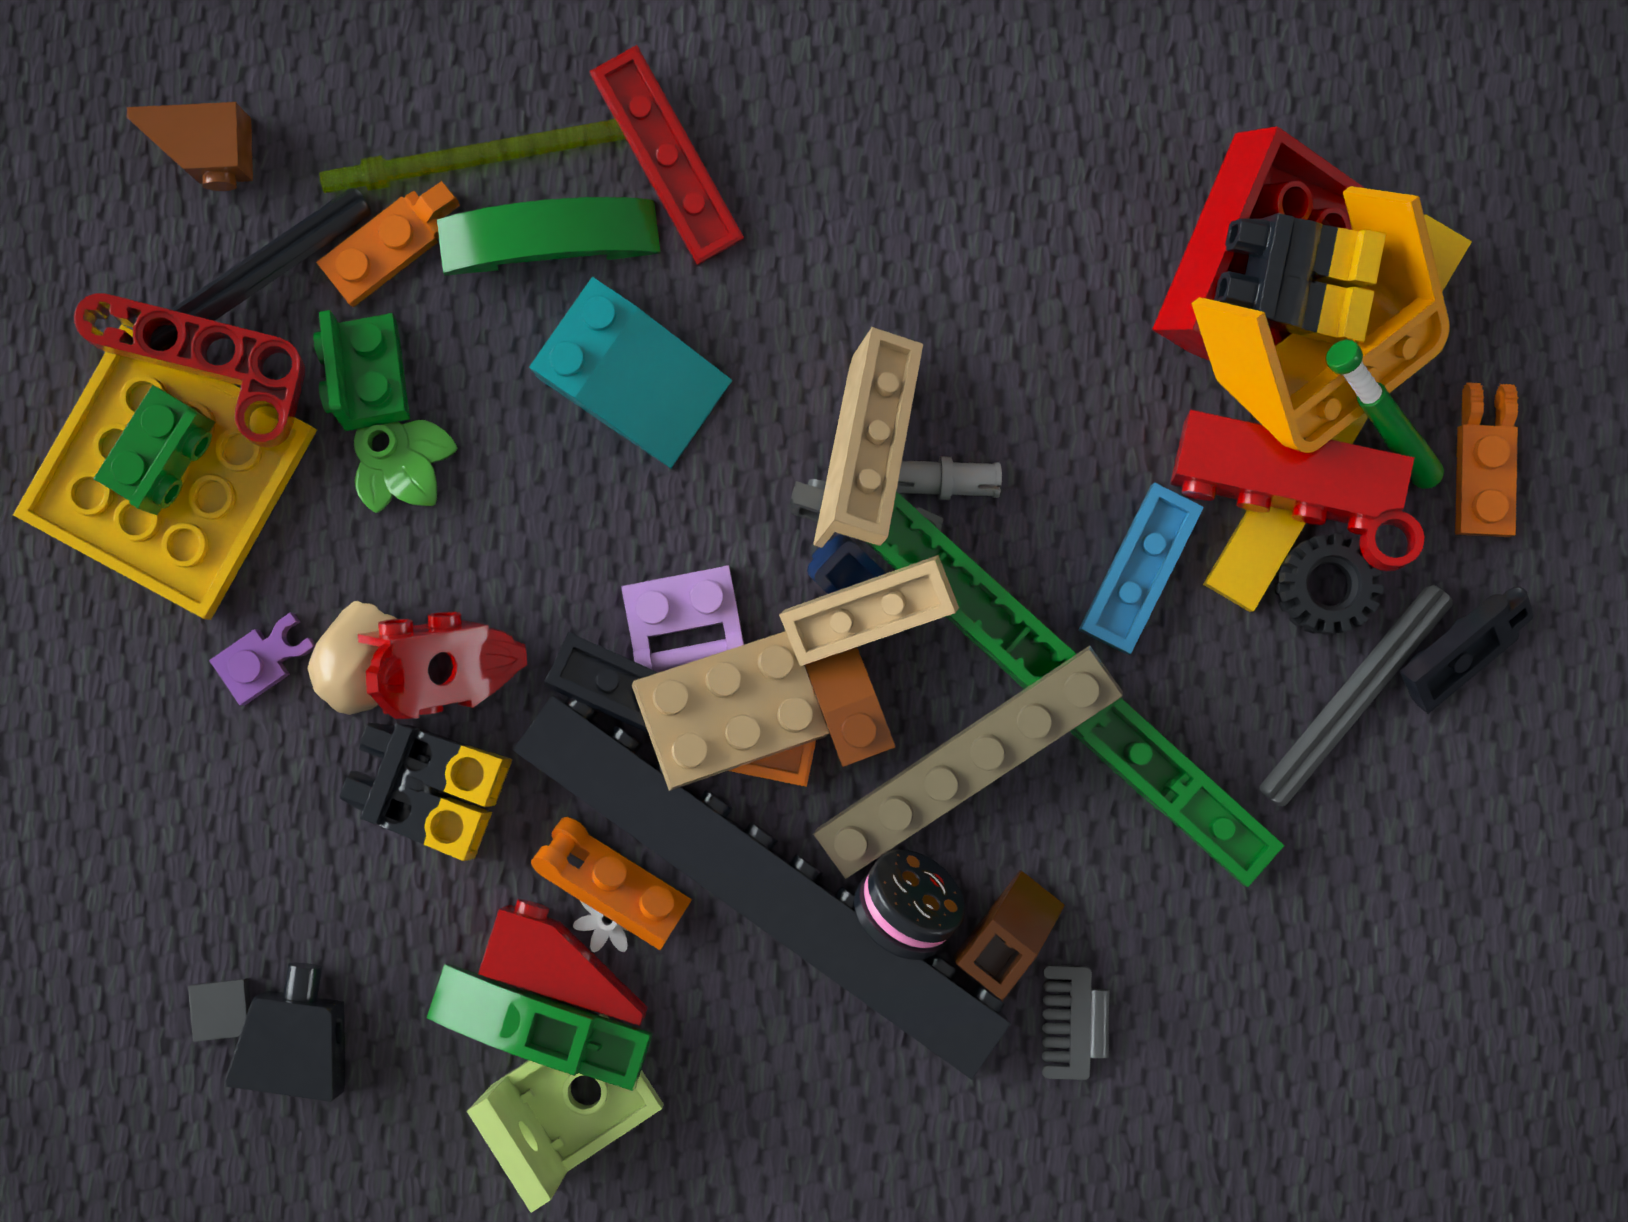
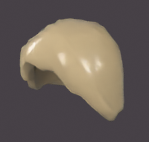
[307,601,397,715]

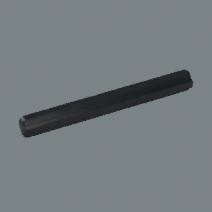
[132,187,371,351]

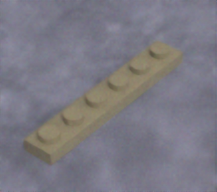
[813,645,1123,879]

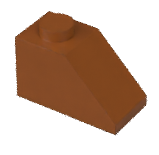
[127,102,253,191]

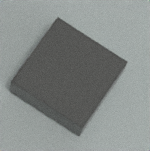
[188,978,251,1042]

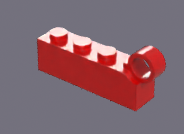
[1170,410,1424,571]

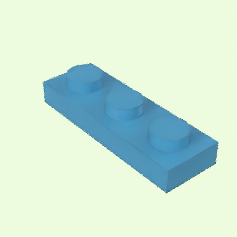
[1079,483,1204,655]

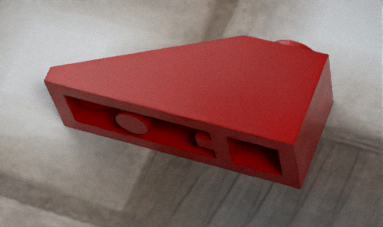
[478,899,648,1026]

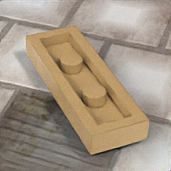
[779,555,959,666]

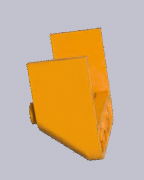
[1191,186,1449,453]

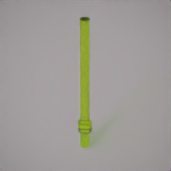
[319,119,626,193]

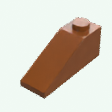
[804,647,895,767]

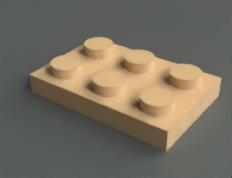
[632,631,829,791]

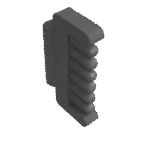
[1041,965,1110,1080]

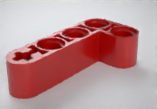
[74,293,305,447]

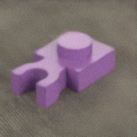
[209,612,316,706]

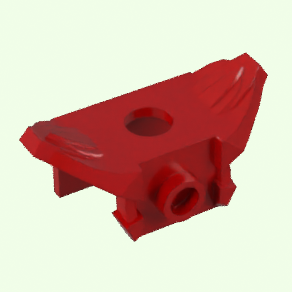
[358,612,527,719]

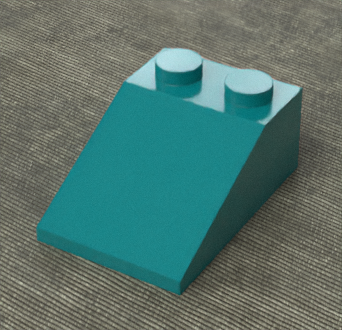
[529,276,732,469]

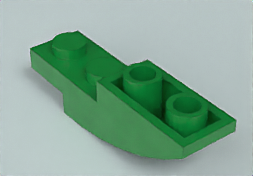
[427,964,653,1091]

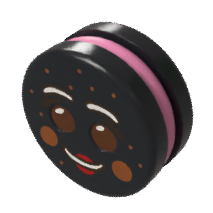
[854,850,965,960]

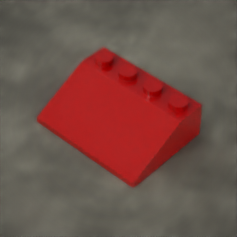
[1152,126,1364,361]

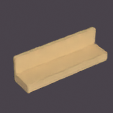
[814,327,923,548]

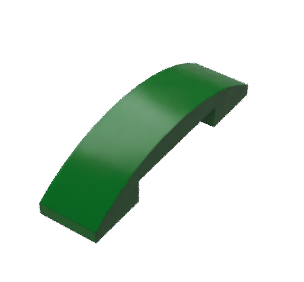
[437,197,660,276]

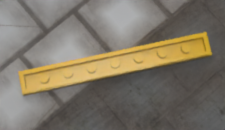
[1203,214,1472,612]

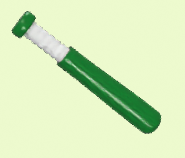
[1326,339,1444,489]

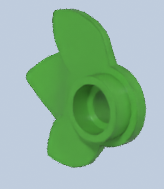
[354,420,458,513]

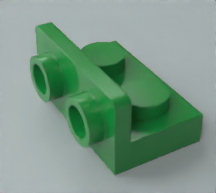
[313,310,410,431]
[93,385,216,515]

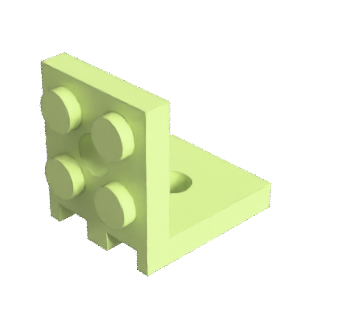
[467,1013,664,1213]

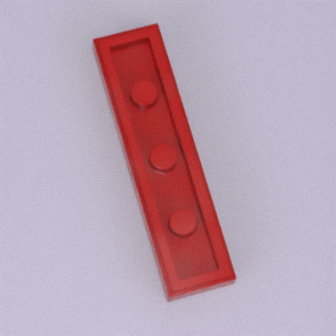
[589,45,744,265]

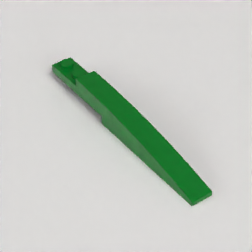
[865,491,1285,887]

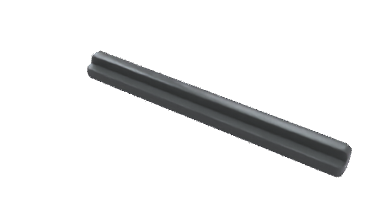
[1260,585,1453,806]

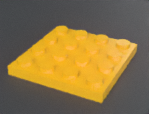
[13,324,317,620]

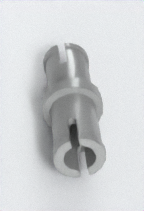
[896,456,1002,500]

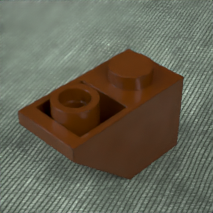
[953,870,1065,1001]

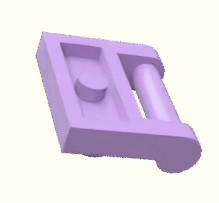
[621,565,744,673]

